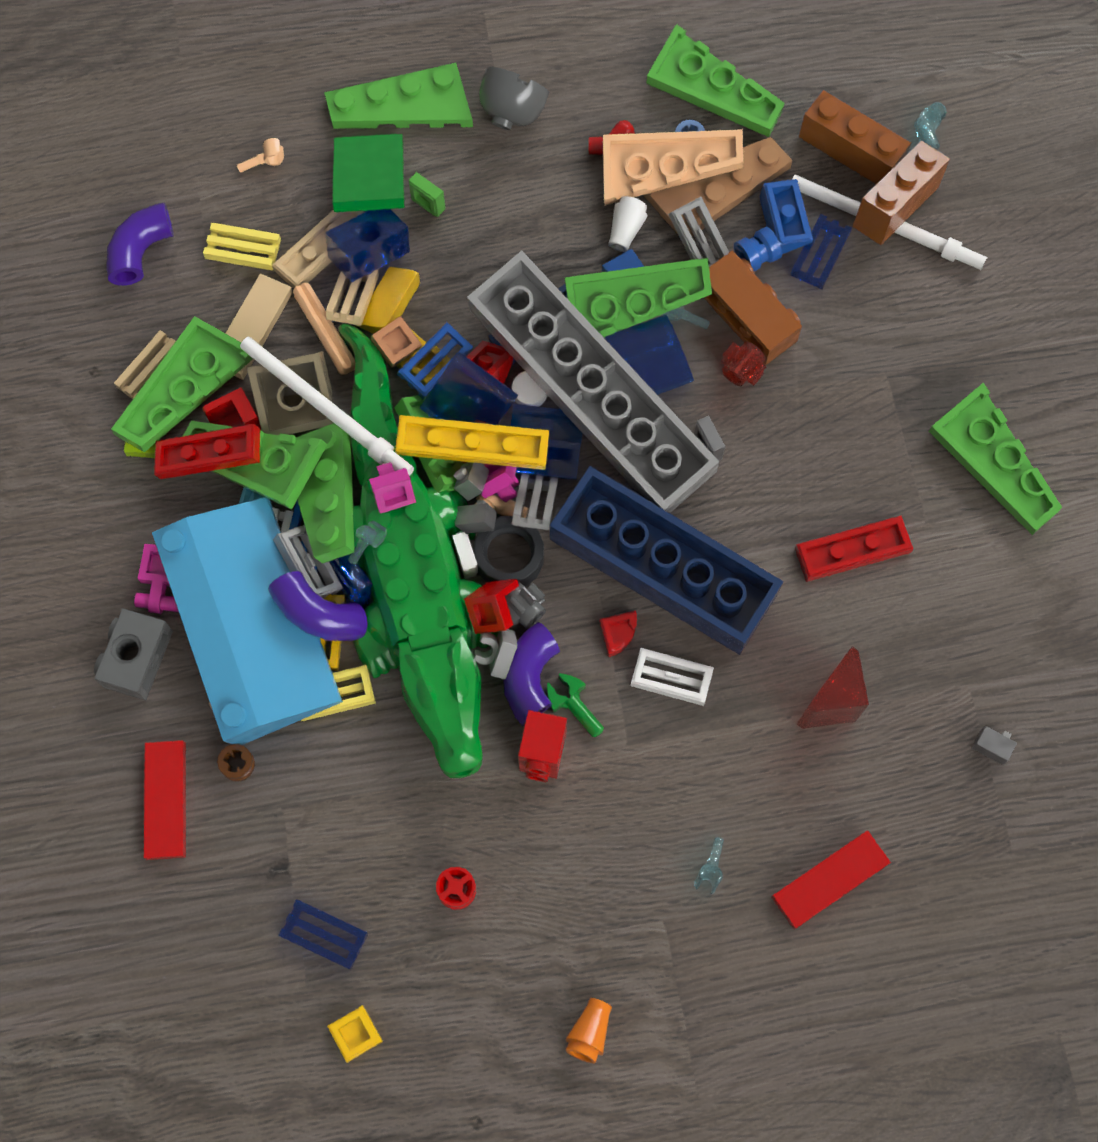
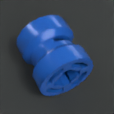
[733,227,782,271]

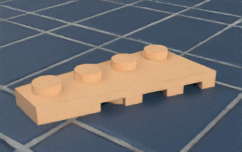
[603,130,743,205]

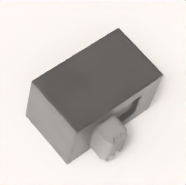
[454,462,489,501]
[455,500,497,534]
[972,726,1017,765]

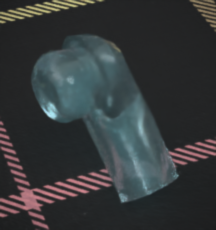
[914,102,947,150]

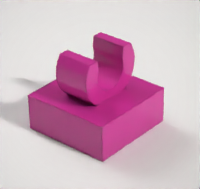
[369,462,416,514]
[481,464,519,502]

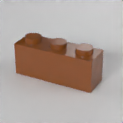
[799,90,911,184]
[852,140,950,245]
[704,250,802,366]

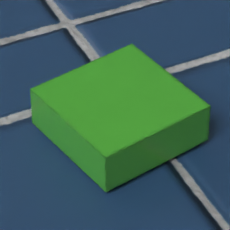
[409,172,445,217]

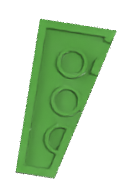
[646,24,785,137]
[111,316,253,452]
[929,382,1062,535]
[297,423,354,564]

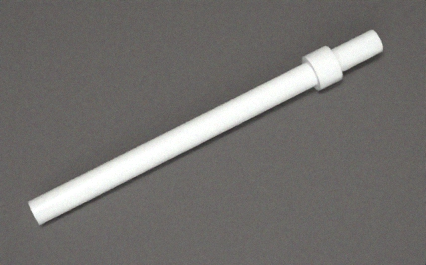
[793,175,987,270]
[240,337,414,476]

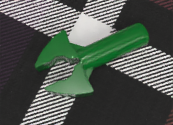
[547,673,604,737]

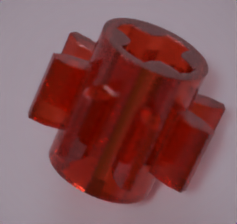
[721,342,766,386]

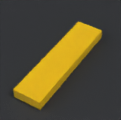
[395,415,549,470]

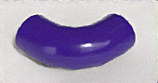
[106,202,174,286]
[268,571,368,641]
[503,622,560,727]

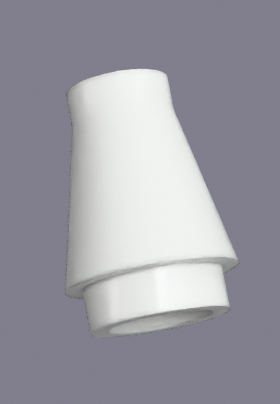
[608,196,648,252]

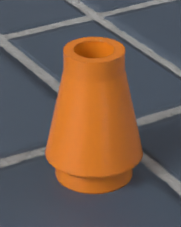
[565,998,612,1063]

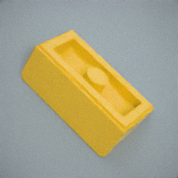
[356,267,420,334]

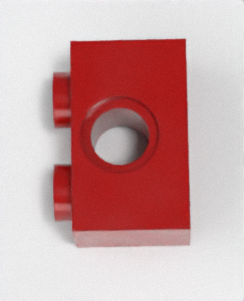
[518,710,567,782]

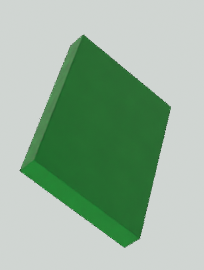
[332,134,405,212]

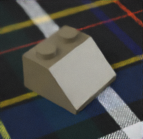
[247,351,333,435]

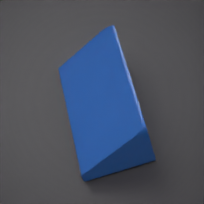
[759,179,813,254]

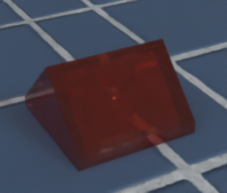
[797,646,869,729]

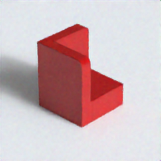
[202,388,262,431]
[464,579,519,634]

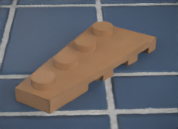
[643,137,793,236]

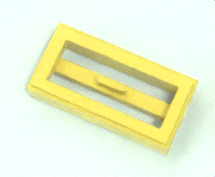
[203,223,281,271]
[301,665,376,721]

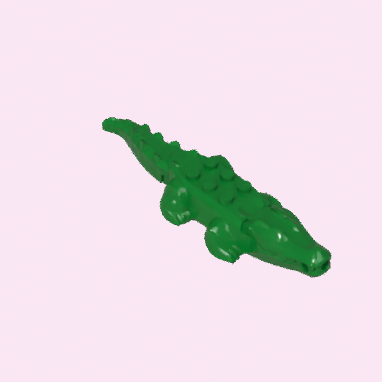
[335,323,499,778]

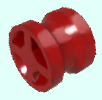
[436,867,476,910]

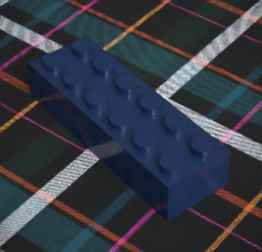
[550,466,784,655]

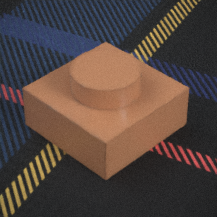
[371,316,422,368]

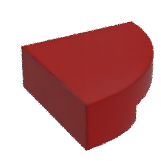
[599,611,637,657]

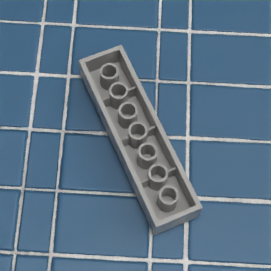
[467,250,720,513]

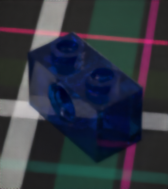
[325,209,410,282]

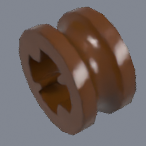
[217,744,255,782]

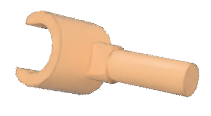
[237,138,284,173]

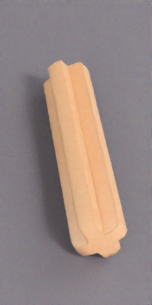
[293,283,355,375]

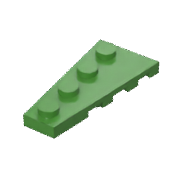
[324,63,473,129]
[565,258,712,338]
[183,421,328,509]

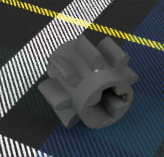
[505,583,546,629]

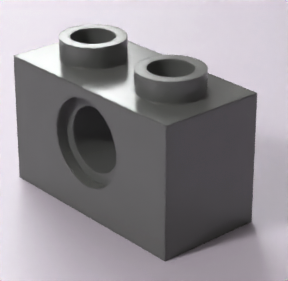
[94,608,173,701]

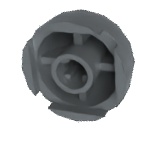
[479,66,549,131]

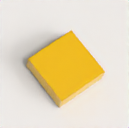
[327,1005,383,1063]

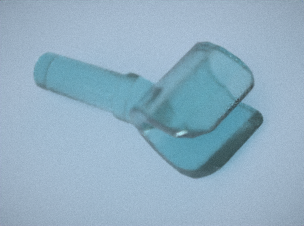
[663,306,710,330]
[348,520,387,564]
[694,837,724,895]

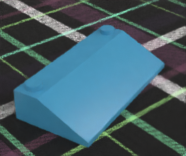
[152,497,343,745]

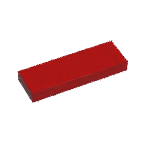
[154,424,260,479]
[795,515,914,582]
[144,740,186,860]
[771,830,891,930]

